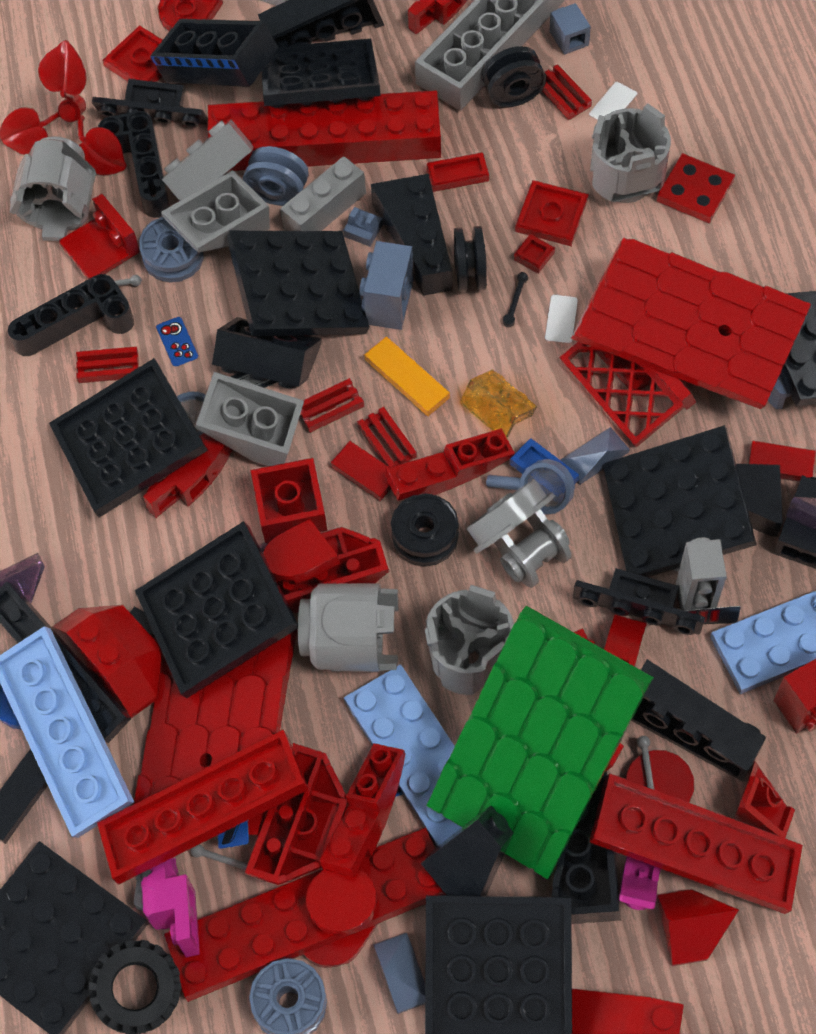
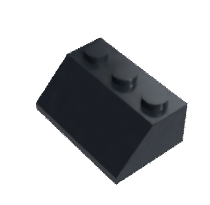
[212,317,322,388]

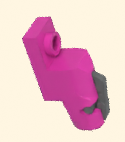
[134,858,200,957]

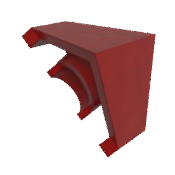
[733,761,795,838]
[657,889,739,967]

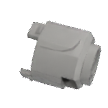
[590,103,671,203]
[9,137,96,241]
[298,583,399,672]
[425,585,514,695]

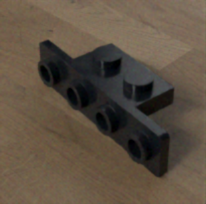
[92,79,208,127]
[573,568,705,635]

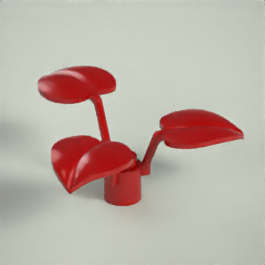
[0,40,127,175]

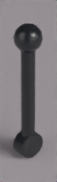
[503,272,528,327]

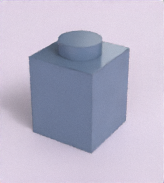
[549,3,591,55]

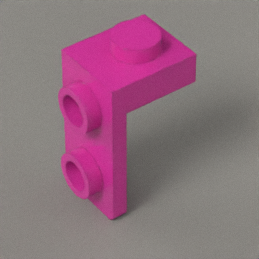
[619,856,661,910]

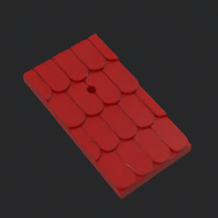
[571,238,811,409]
[134,629,297,835]

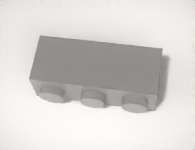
[162,120,254,201]
[280,156,366,231]
[676,537,727,611]

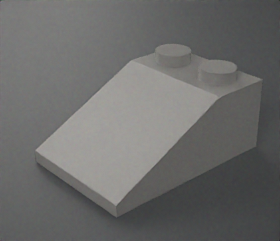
[161,170,270,252]
[195,372,304,466]

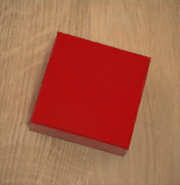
[514,234,555,274]

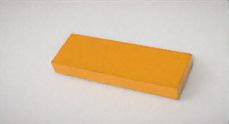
[364,336,450,416]

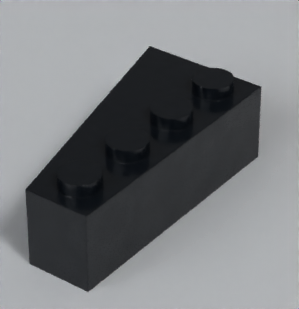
[258,0,385,46]
[371,174,452,296]
[631,659,766,782]
[551,771,622,924]

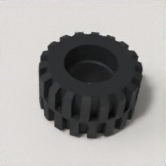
[89,940,181,1034]

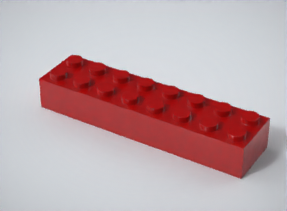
[208,90,441,172]

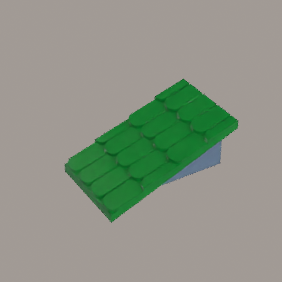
[426,606,654,879]

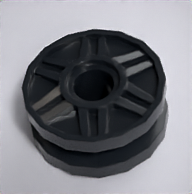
[482,46,546,107]
[454,226,487,292]
[391,493,459,567]

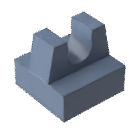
[343,207,383,247]

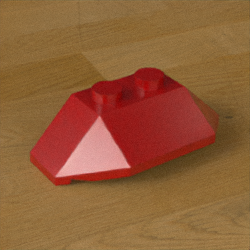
[277,527,389,613]
[52,605,163,718]
[245,743,348,885]

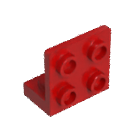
[59,193,140,279]

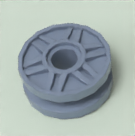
[243,146,309,206]
[139,217,204,283]
[249,958,327,1034]

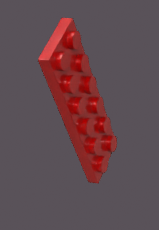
[97,729,309,885]
[590,773,803,914]

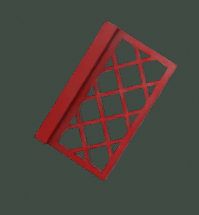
[559,342,696,448]

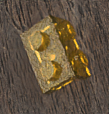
[460,369,537,437]

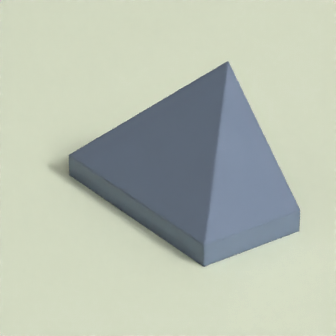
[561,427,630,485]
[374,933,425,1014]

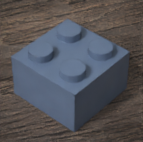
[360,241,414,330]

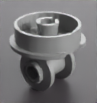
[466,479,571,588]

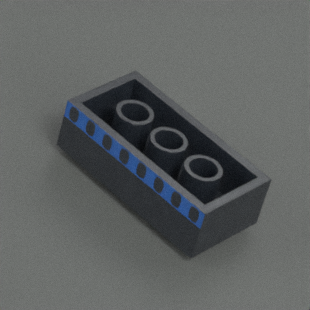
[150,19,278,87]

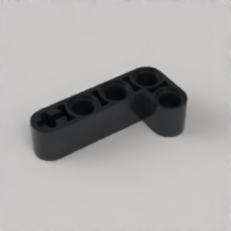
[98,111,170,218]
[8,274,134,356]

